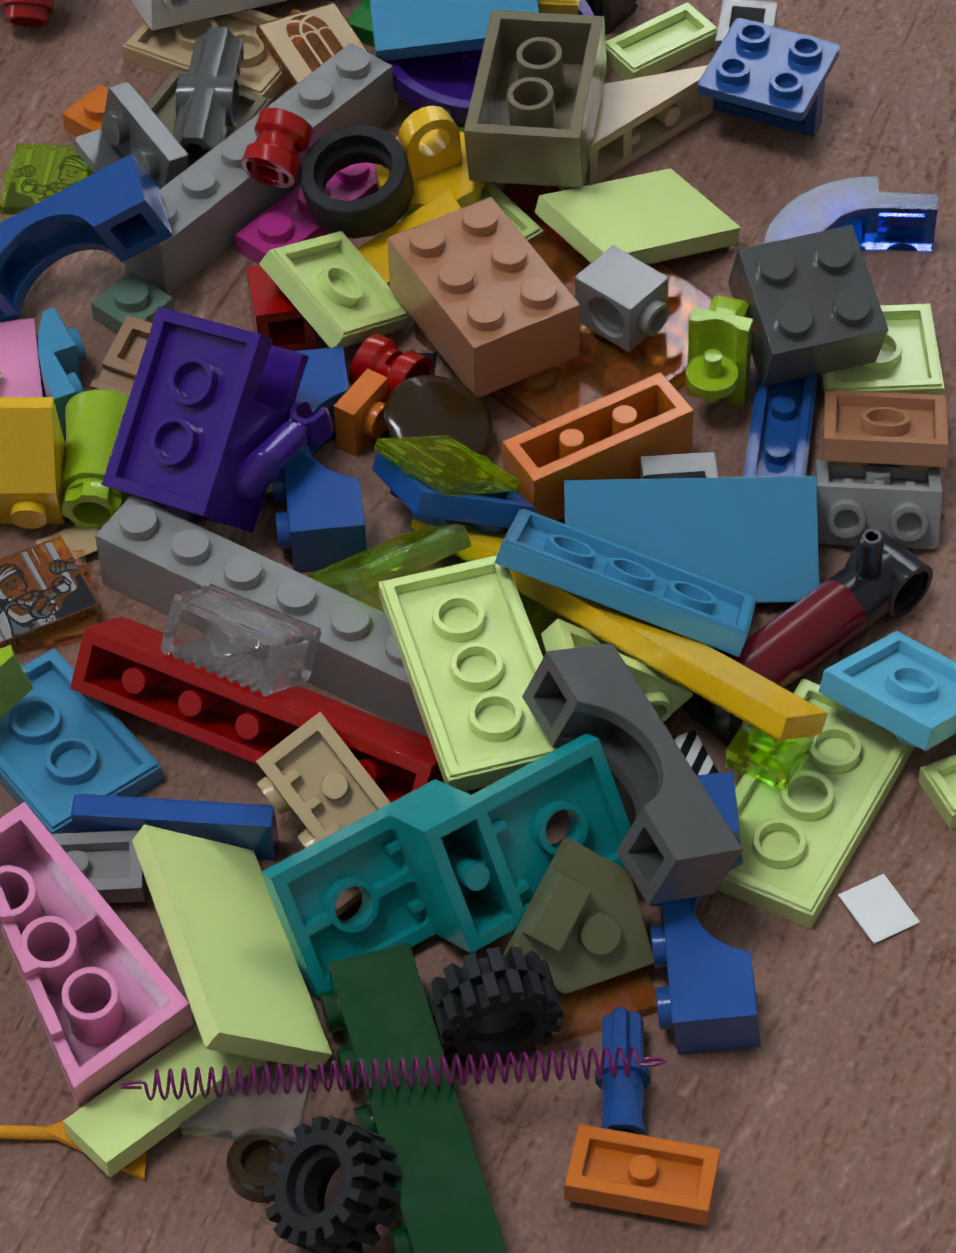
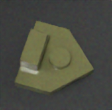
[503,837,654,994]

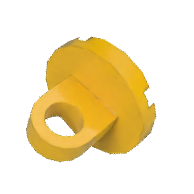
[375,105,488,216]

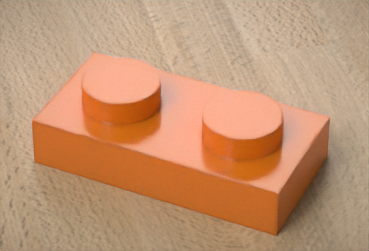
[564,1124,721,1226]

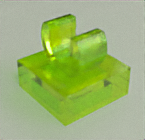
[725,721,814,790]

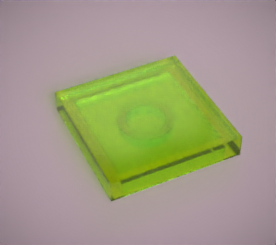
[307,523,472,596]

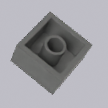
[728,225,889,387]

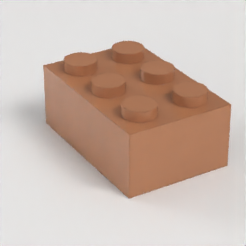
[387,197,580,398]

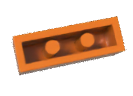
[502,372,694,521]

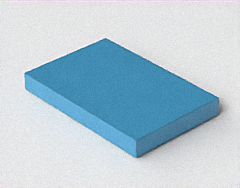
[370,0,539,61]
[0,648,164,834]

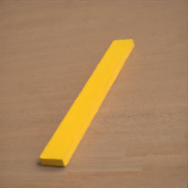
[411,518,828,741]

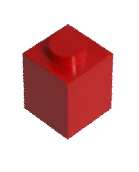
[246,265,318,351]

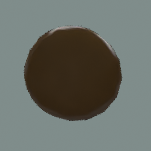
[381,375,493,461]

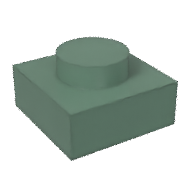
[91,272,175,335]

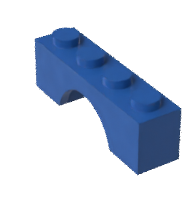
[0,153,173,322]
[272,347,368,573]
[650,772,761,1054]

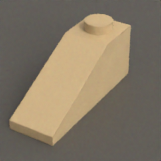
[584,65,713,186]

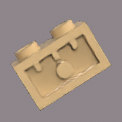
[256,712,391,848]

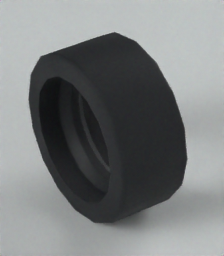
[300,124,414,239]

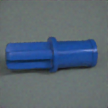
[595,1007,651,1136]

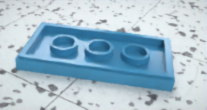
[564,476,819,604]
[495,508,756,657]

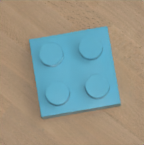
[819,631,956,751]

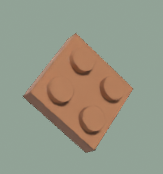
[822,389,949,472]

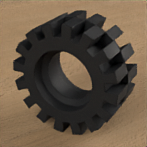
[427,947,564,1069]
[264,1116,402,1253]

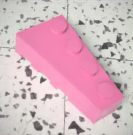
[0,802,194,1109]

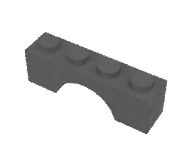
[522,643,743,905]

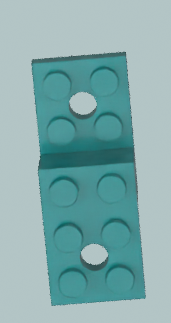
[260,734,631,998]

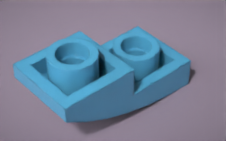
[38,307,86,439]

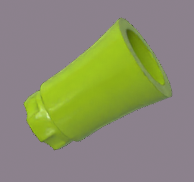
[61,389,129,530]

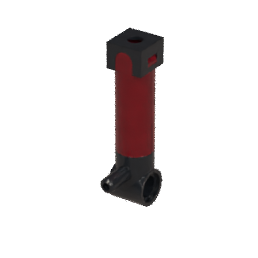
[683,529,933,747]

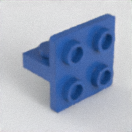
[698,18,840,137]

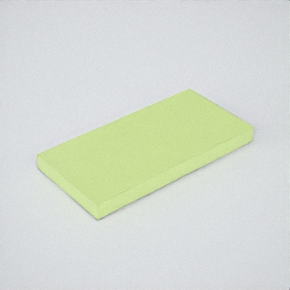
[378,555,558,792]
[717,678,915,929]
[132,824,333,1070]

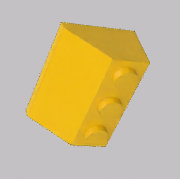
[0,397,66,529]

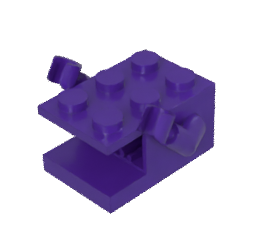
[101,306,334,533]

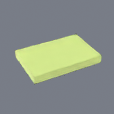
[535,168,741,265]

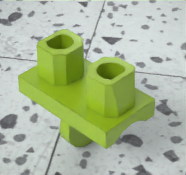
[686,295,753,407]

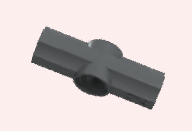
[173,27,244,169]

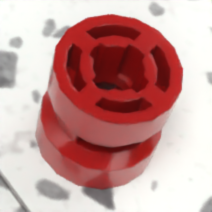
[240,108,314,188]
[350,333,433,394]

